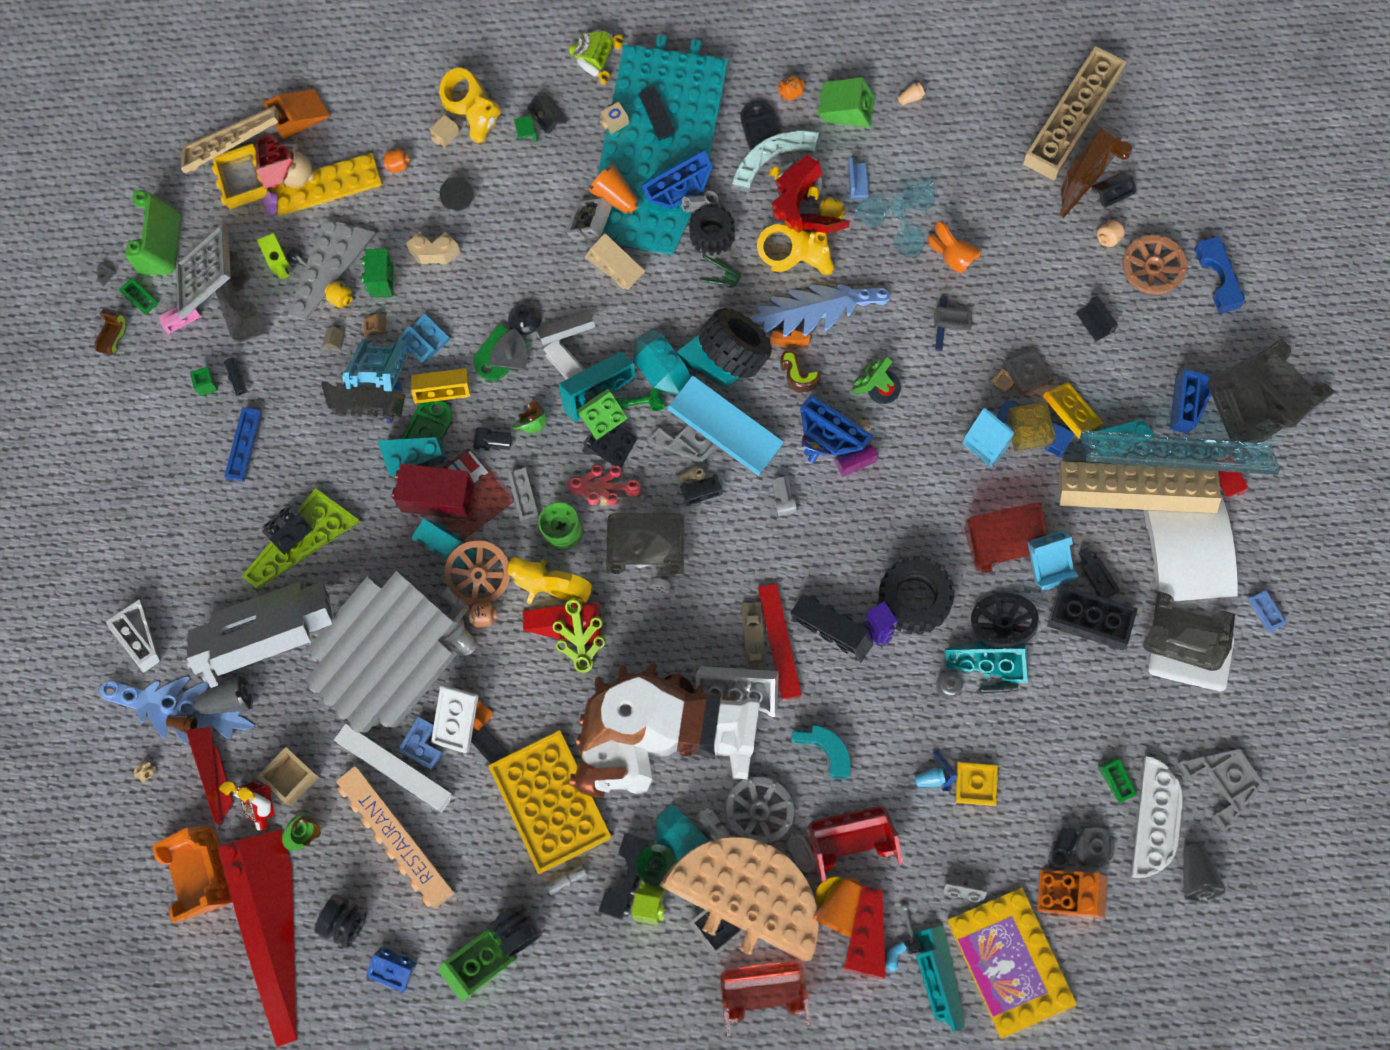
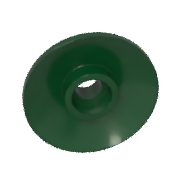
[636,844,677,886]

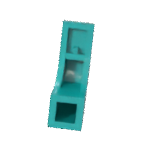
[791,725,850,779]

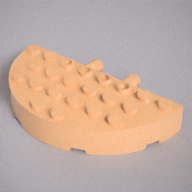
[659,837,818,961]

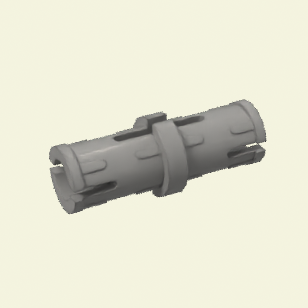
[545,864,587,895]

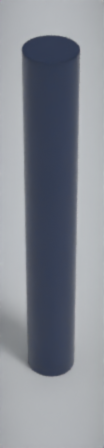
[935,298,947,351]

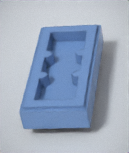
[1248,590,1287,633]

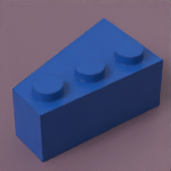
[1170,370,1220,434]

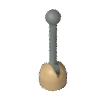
[600,491,646,506]

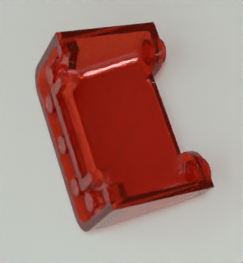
[964,502,1049,573]

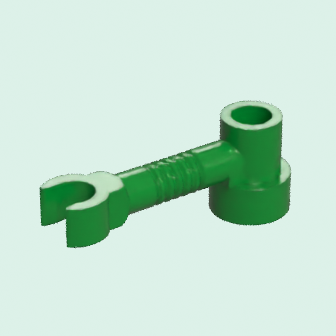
[615,389,665,411]

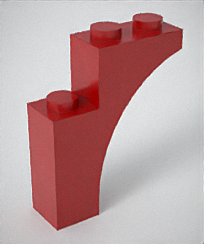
[771,154,822,233]

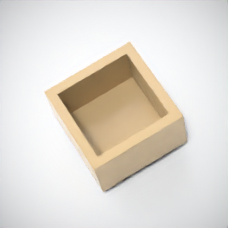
[257,747,319,807]

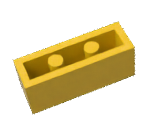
[411,368,470,404]

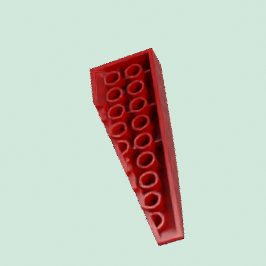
[218,830,297,1047]

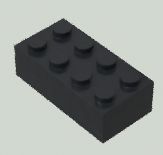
[1047,584,1138,650]

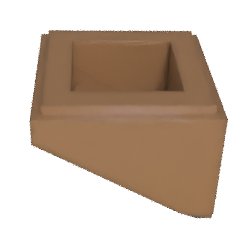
[364,313,386,336]

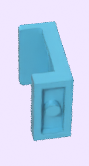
[1028,530,1078,590]

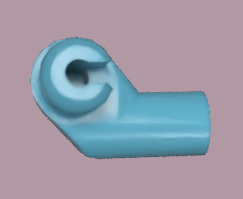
[885,941,907,971]

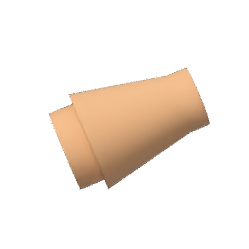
[897,82,925,106]

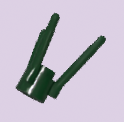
[699,254,742,288]

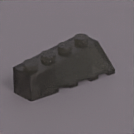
[321,381,406,419]

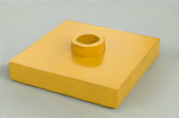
[955,762,998,806]

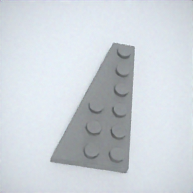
[288,218,376,321]

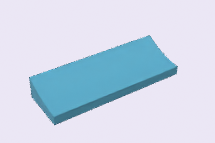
[668,375,784,476]

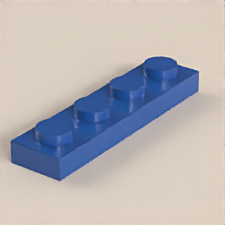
[224,407,262,482]

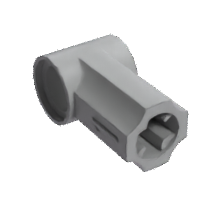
[681,191,719,212]
[772,477,797,516]

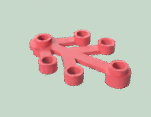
[567,465,641,506]

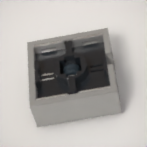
[567,198,612,241]
[688,909,746,956]

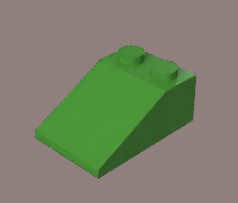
[438,929,516,1003]

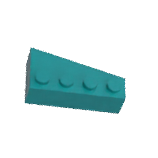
[559,352,635,423]

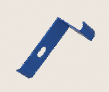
[933,750,958,791]

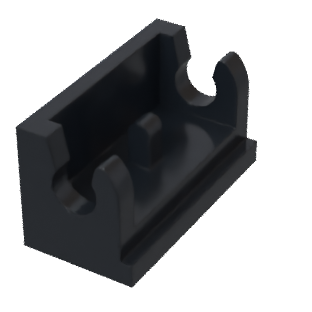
[680,474,722,506]

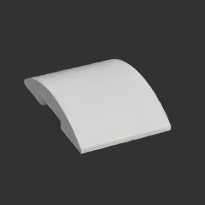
[1144,495,1237,603]

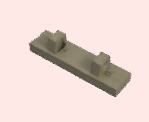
[742,602,766,670]

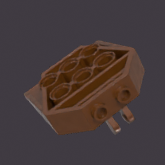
[1060,125,1132,218]

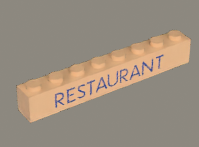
[336,766,455,909]

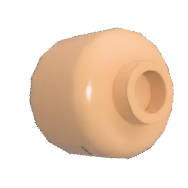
[1097,220,1125,247]

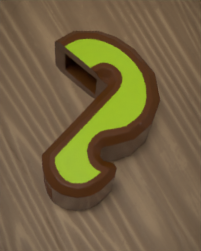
[94,308,126,356]
[780,350,821,392]

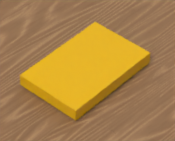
[1043,382,1104,439]

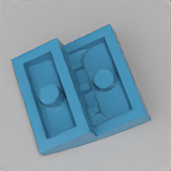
[398,313,452,363]

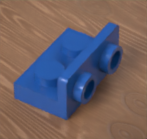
[366,948,417,992]

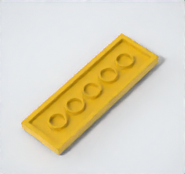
[270,153,382,216]

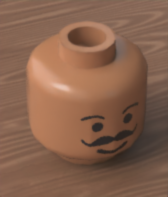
[469,602,497,628]

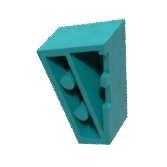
[676,335,740,389]
[411,519,477,569]

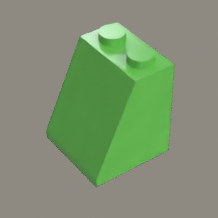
[818,77,875,127]

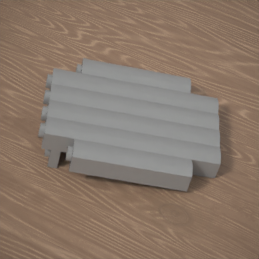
[306,571,458,733]

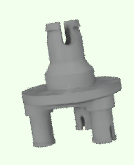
[439,586,479,656]

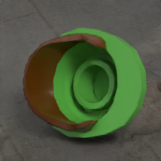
[512,401,547,434]
[282,814,321,851]

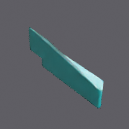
[915,925,965,1032]

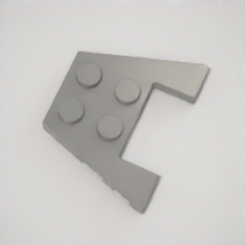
[648,425,718,464]
[1177,749,1264,832]

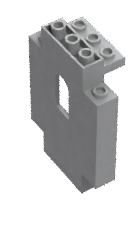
[185,581,332,688]

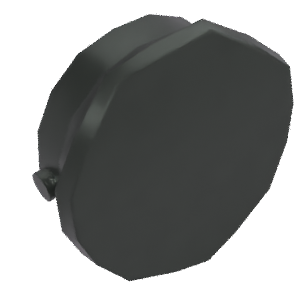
[439,177,474,212]

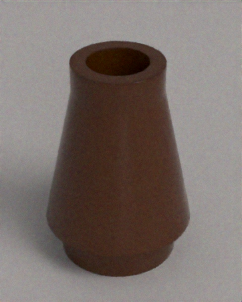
[166,714,198,733]

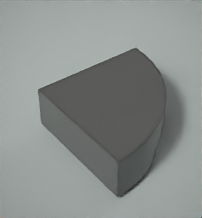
[97,262,116,286]

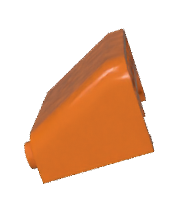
[152,827,232,923]

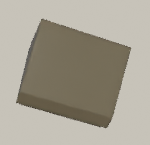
[323,326,345,349]

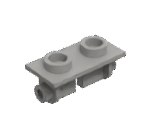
[943,875,987,902]

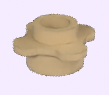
[134,761,156,782]

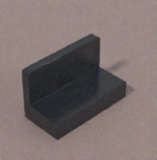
[527,95,568,134]
[1091,172,1137,208]
[1076,296,1118,342]

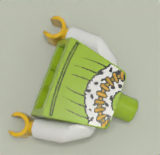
[569,29,623,84]

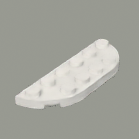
[1131,756,1183,878]

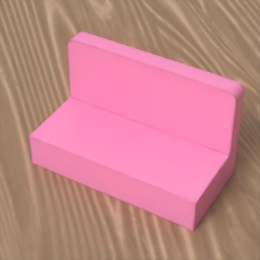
[159,306,201,334]

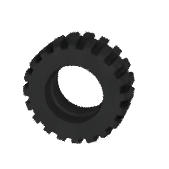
[699,308,772,378]
[878,556,955,635]

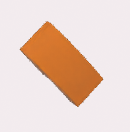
[770,330,811,347]

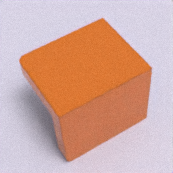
[473,700,493,731]

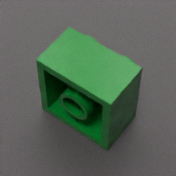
[361,248,394,298]

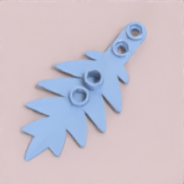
[749,284,891,337]
[100,676,254,744]

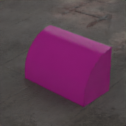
[834,444,878,477]

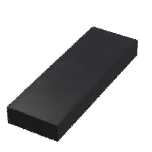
[638,87,675,141]

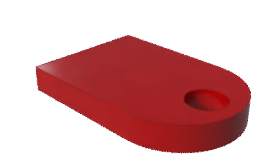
[800,213,850,234]

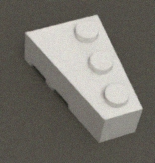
[106,599,160,673]

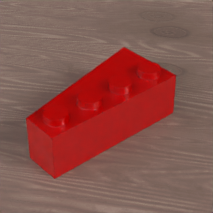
[843,885,885,980]

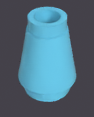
[915,766,946,787]

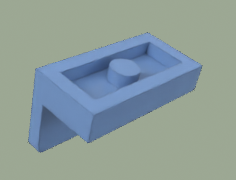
[848,157,869,199]

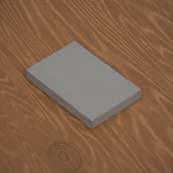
[536,311,595,345]

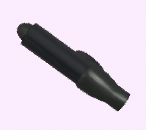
[979,682,1018,694]

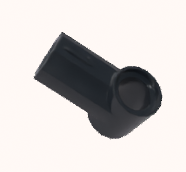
[473,427,512,451]
[1048,828,1078,870]

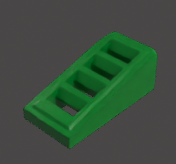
[119,278,159,315]
[1097,758,1137,803]

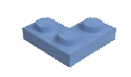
[398,717,443,771]

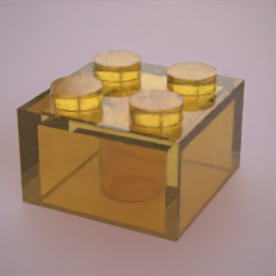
[1006,402,1056,452]

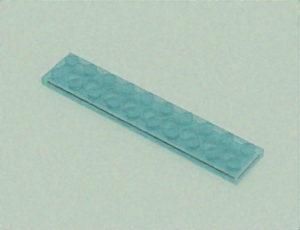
[1080,431,1280,475]

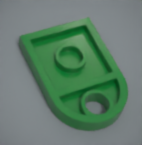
[473,324,529,381]
[401,400,452,441]

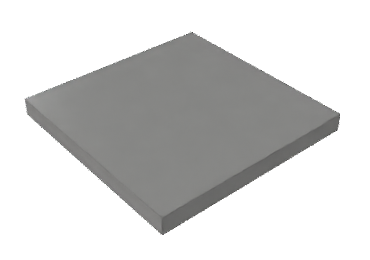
[176,223,231,319]

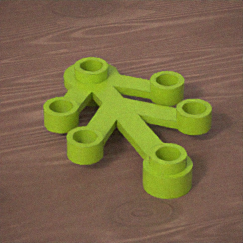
[553,598,606,673]

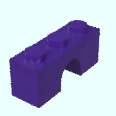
[864,601,898,646]

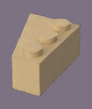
[585,234,645,290]

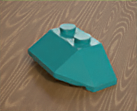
[633,329,691,395]
[655,804,710,861]

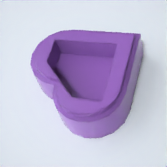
[263,192,278,215]

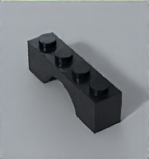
[598,833,649,921]

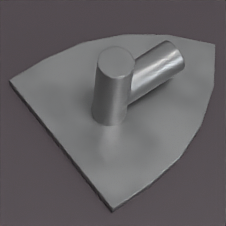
[489,328,528,370]

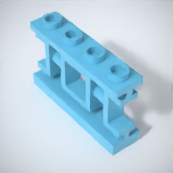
[343,339,407,391]

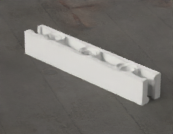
[334,724,453,813]

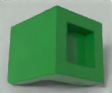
[514,115,537,142]
[190,366,218,396]

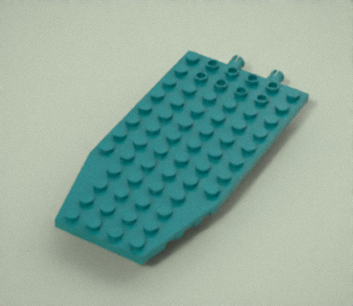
[598,35,728,255]

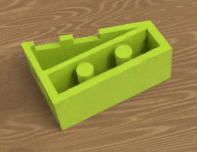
[631,880,666,925]

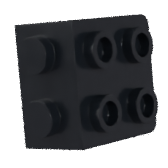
[582,425,637,467]
[262,506,313,555]

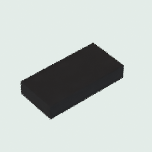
[471,726,509,764]

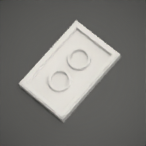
[431,685,479,753]

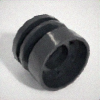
[314,894,367,949]
[487,904,543,958]

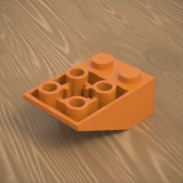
[263,89,330,141]
[1037,870,1107,919]

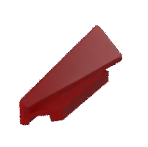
[186,727,234,826]

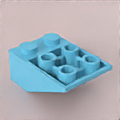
[963,408,1014,468]

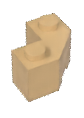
[406,232,460,264]

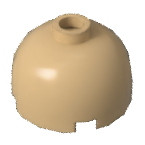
[282,150,314,188]

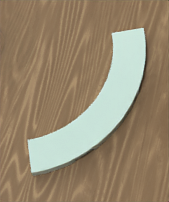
[732,130,819,188]

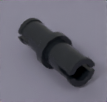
[224,358,247,396]

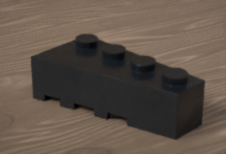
[790,594,873,663]

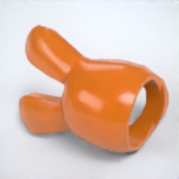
[927,221,982,274]

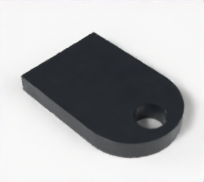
[740,101,782,151]

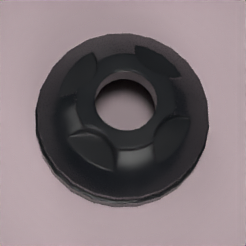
[508,303,541,335]

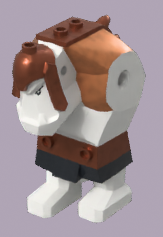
[569,663,760,797]

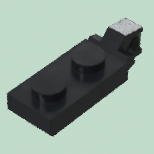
[1078,548,1120,598]

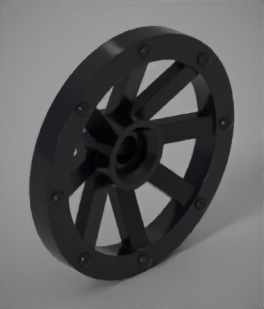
[971,593,1039,648]

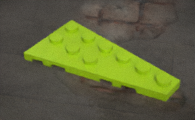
[241,488,360,589]

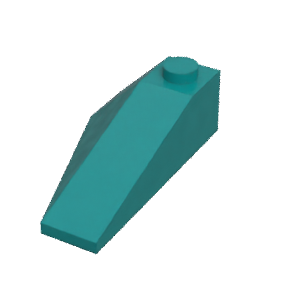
[945,637,1028,683]

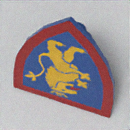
[801,435,833,463]

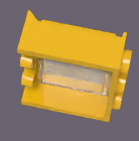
[211,144,270,210]

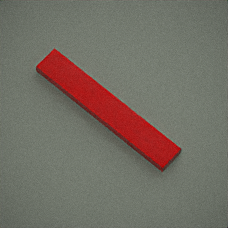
[758,583,801,700]

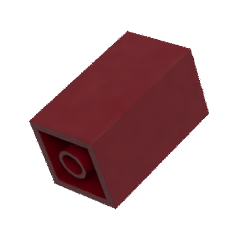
[392,464,474,520]

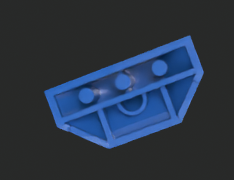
[641,150,713,209]
[800,394,874,455]

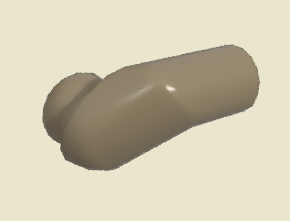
[678,467,706,483]

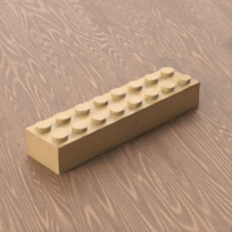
[1023,46,1127,181]
[1058,461,1221,513]

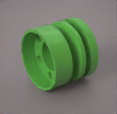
[538,502,584,550]

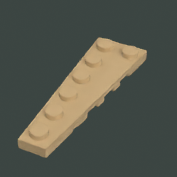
[181,106,279,173]

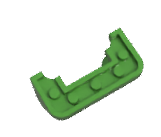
[125,190,181,275]

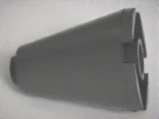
[194,673,253,715]
[1183,842,1226,902]

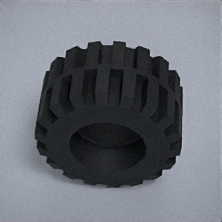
[689,205,735,256]

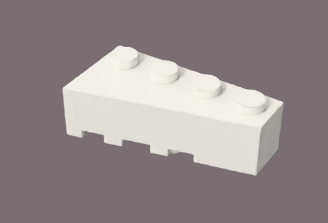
[696,666,778,717]

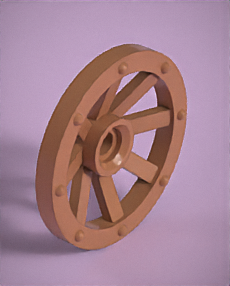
[1123,235,1187,294]
[444,539,510,605]

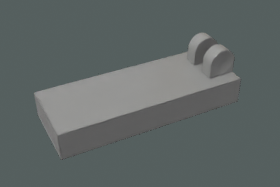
[507,467,539,522]

